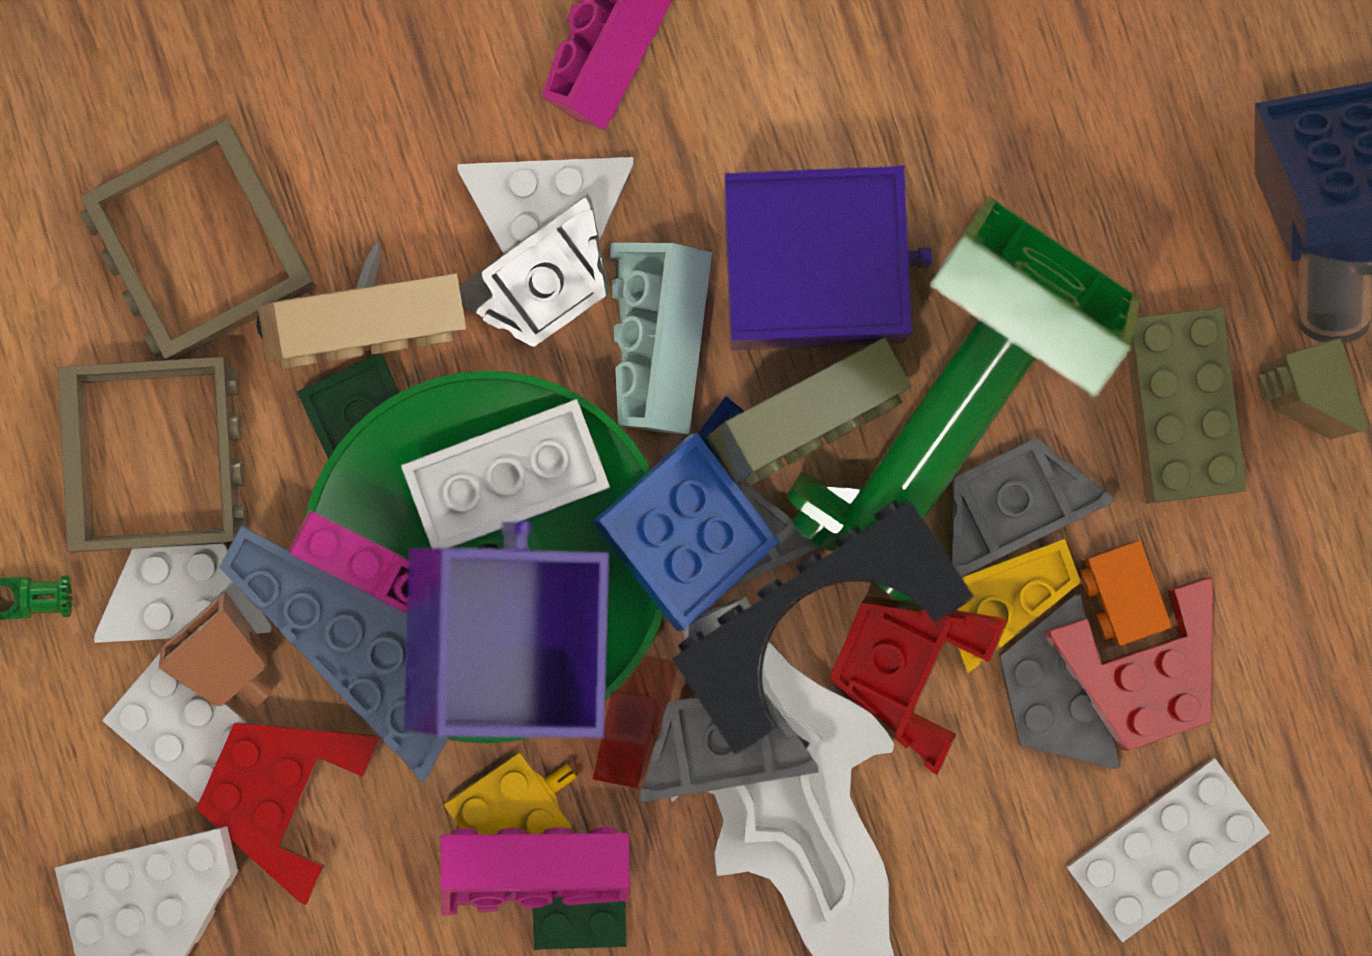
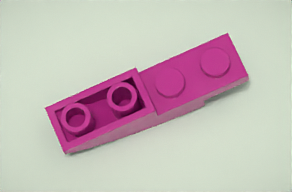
[288,510,409,613]

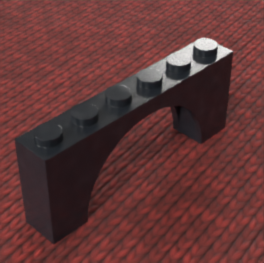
[672,499,975,754]

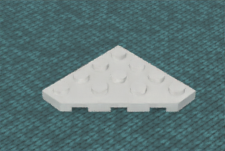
[55,826,238,956]

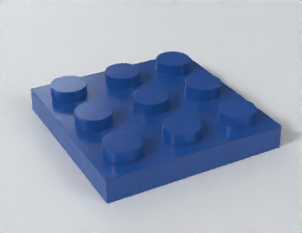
[592,433,780,631]

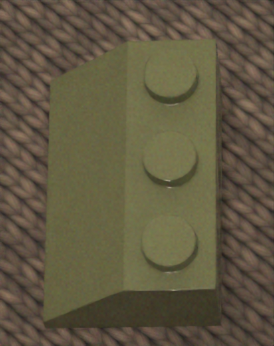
[1257,338,1369,439]

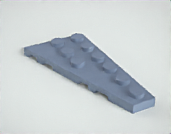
[219,526,449,783]

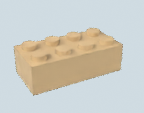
[258,273,466,369]

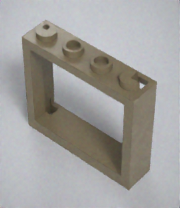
[80,119,317,360]
[57,357,247,552]

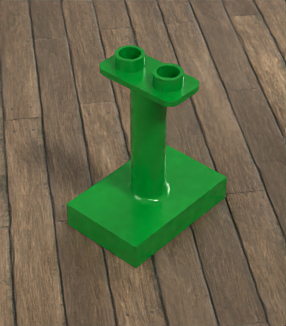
[787,196,1141,603]

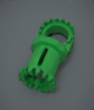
[0,576,73,620]

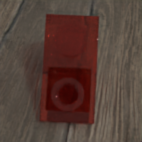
[592,690,657,789]

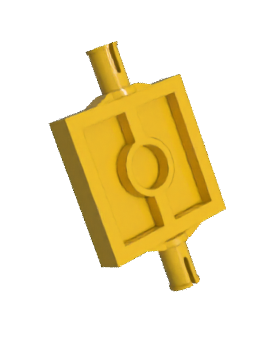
[438,750,578,857]

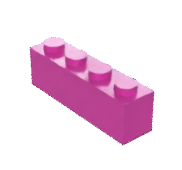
[542,0,672,130]
[441,827,630,916]

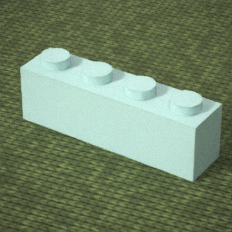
[610,243,712,435]

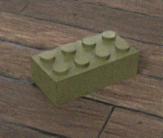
[1127,307,1247,504]
[705,338,912,487]

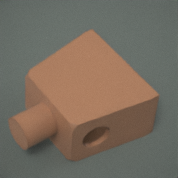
[159,592,273,707]

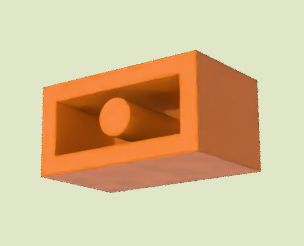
[1080,540,1172,646]

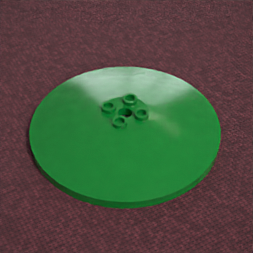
[305,371,663,743]

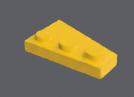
[957,539,1081,674]

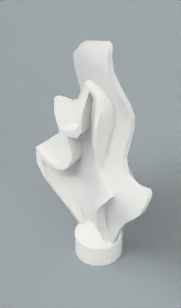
[671,596,894,956]

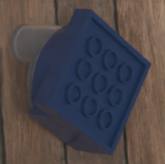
[1255,82,1372,344]

